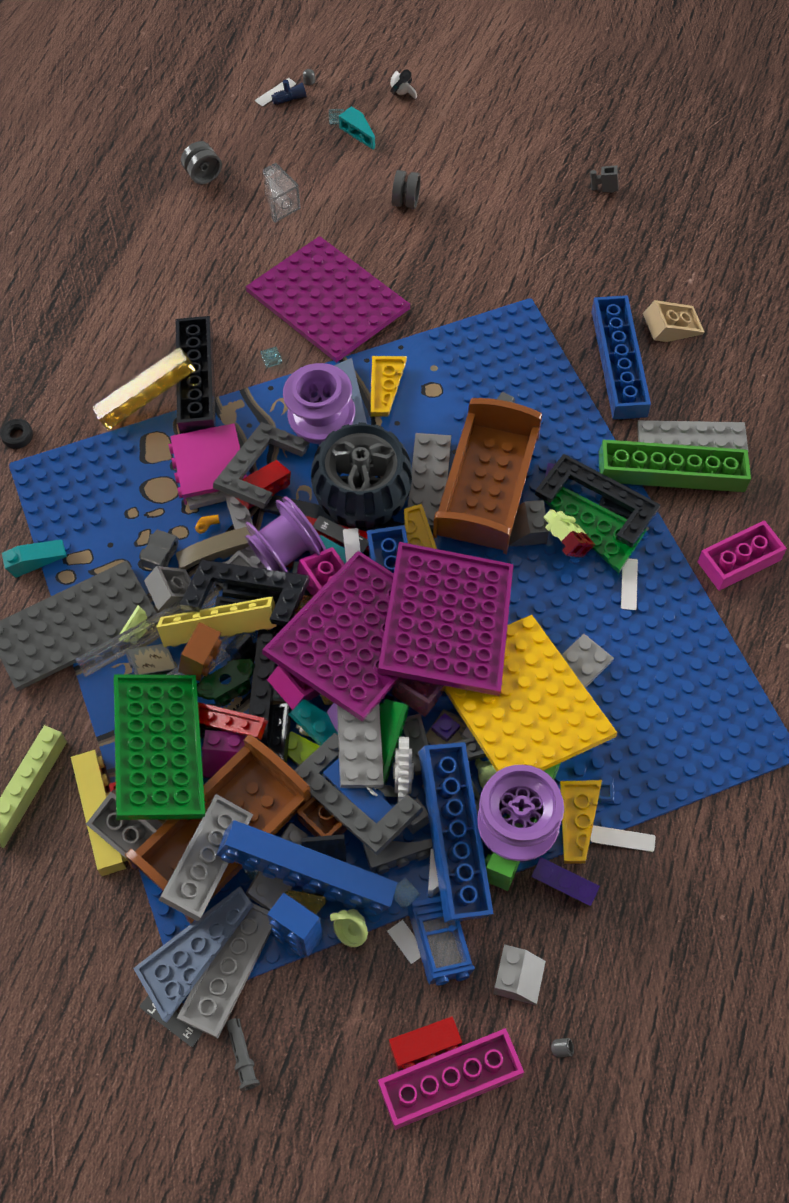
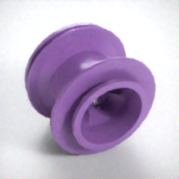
[283,363,355,444]
[245,496,326,572]
[477,765,564,861]

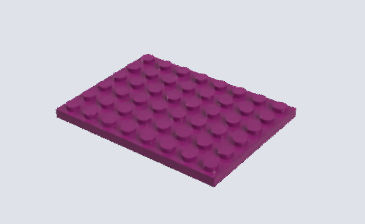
[245,236,410,363]
[377,542,513,696]
[262,551,401,722]

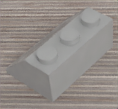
[86,790,163,858]

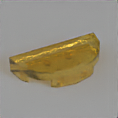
[284,890,326,914]

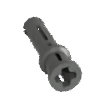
[226,1018,260,1091]

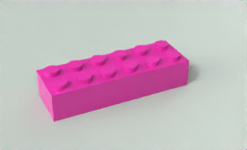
[378,1028,524,1130]

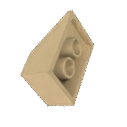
[643,300,705,342]

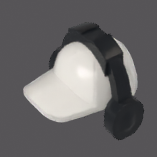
[390,69,417,99]

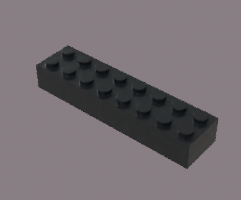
[175,316,216,434]

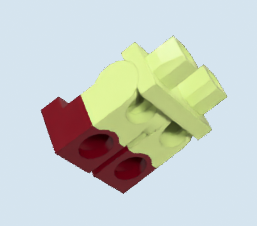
[544,510,595,558]

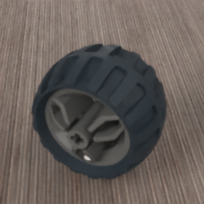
[311,422,412,529]

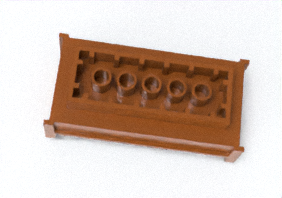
[433,398,542,554]
[125,734,312,924]

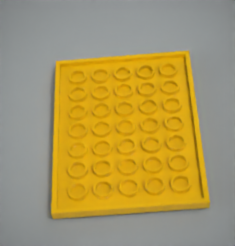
[441,615,617,772]

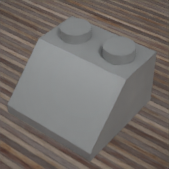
[144,566,191,612]
[493,944,546,1005]

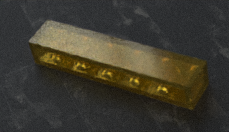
[93,347,195,430]

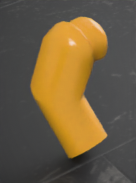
[195,515,220,534]

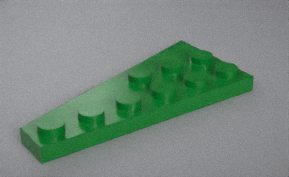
[542,487,646,574]

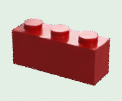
[235,460,291,509]
[389,1016,462,1070]

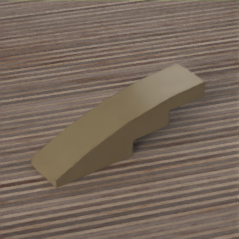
[176,527,251,570]

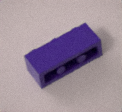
[531,857,600,906]

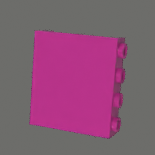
[168,423,247,505]

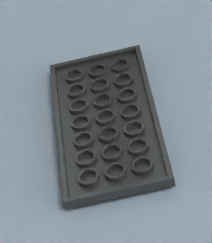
[0,560,160,692]

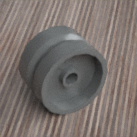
[181,141,222,184]
[392,170,421,209]

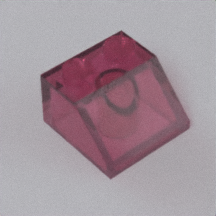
[392,677,446,717]

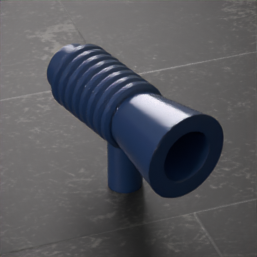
[271,80,307,105]

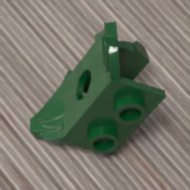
[197,659,255,706]

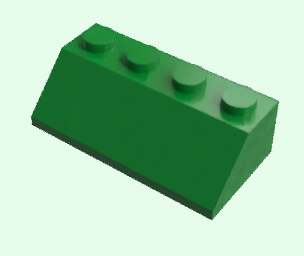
[379,699,410,786]

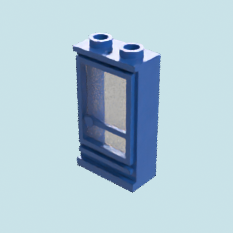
[407,896,475,986]

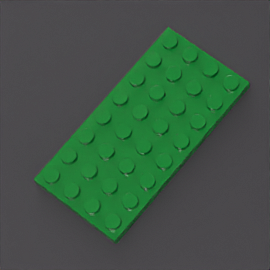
[113,674,205,820]

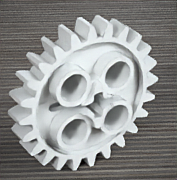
[393,737,414,802]

